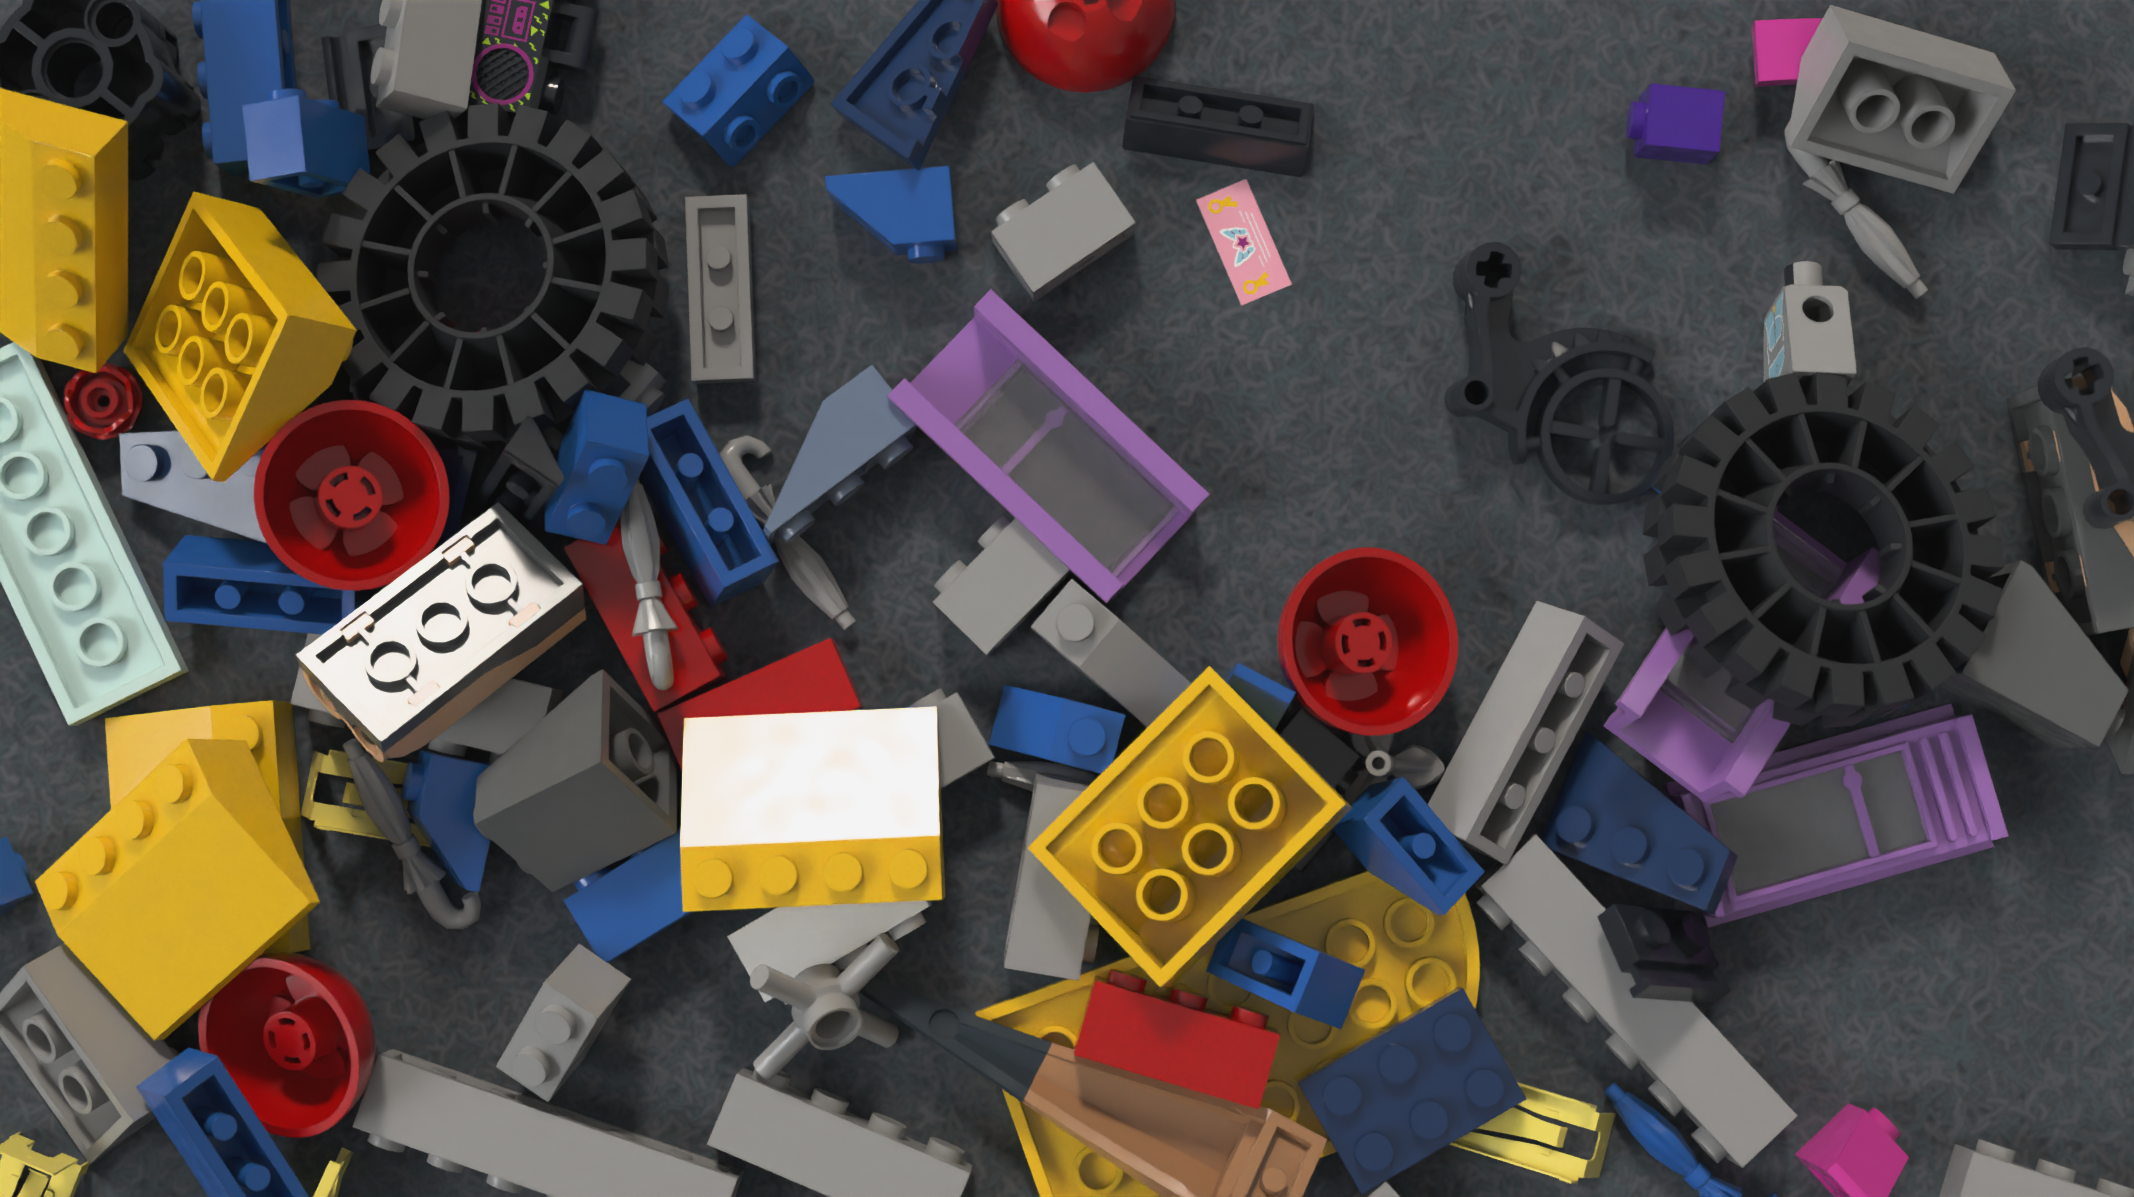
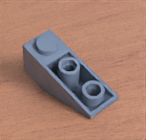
[763,365,917,544]

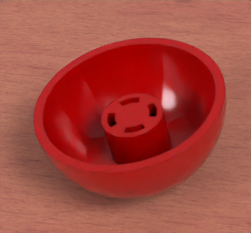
[995,0,1175,93]
[254,400,449,590]
[1277,547,1458,736]
[198,953,376,1138]

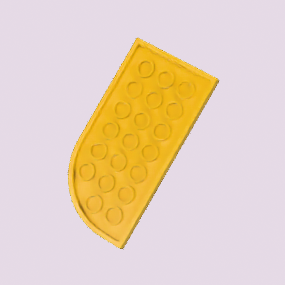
[975,870,1480,1197]

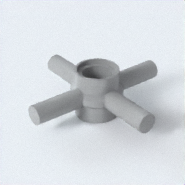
[750,933,899,1080]

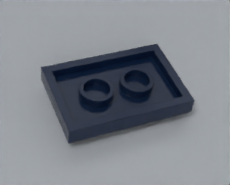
[1296,986,1526,1194]

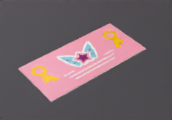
[1196,179,1292,306]

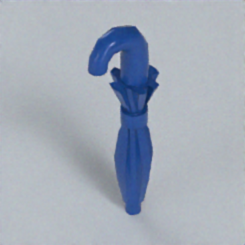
[1604,1082,1778,1197]

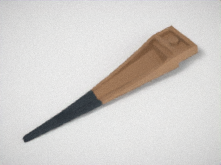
[841,969,1328,1197]

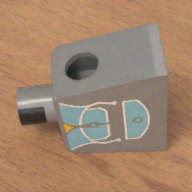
[1763,261,1857,387]

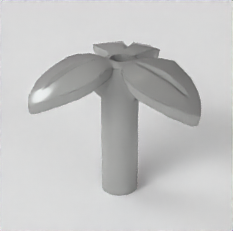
[1343,733,1445,805]

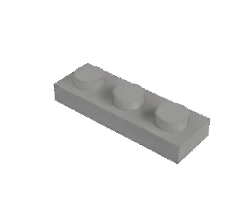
[685,194,756,384]

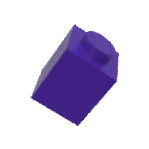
[1626,83,1725,165]

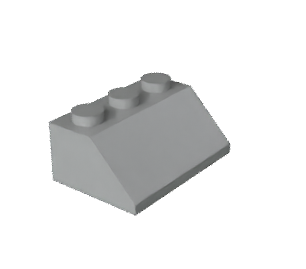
[1787,5,2016,194]
[0,943,180,1164]

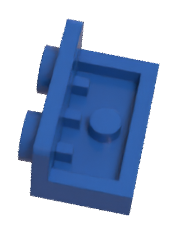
[662,14,814,167]

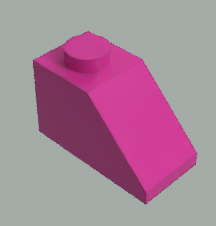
[1795,1103,1909,1197]

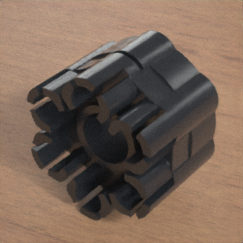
[0,0,201,180]

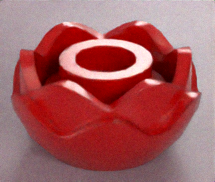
[64,362,143,440]

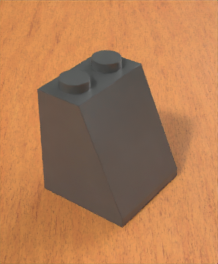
[1939,561,2129,749]
[473,670,677,892]

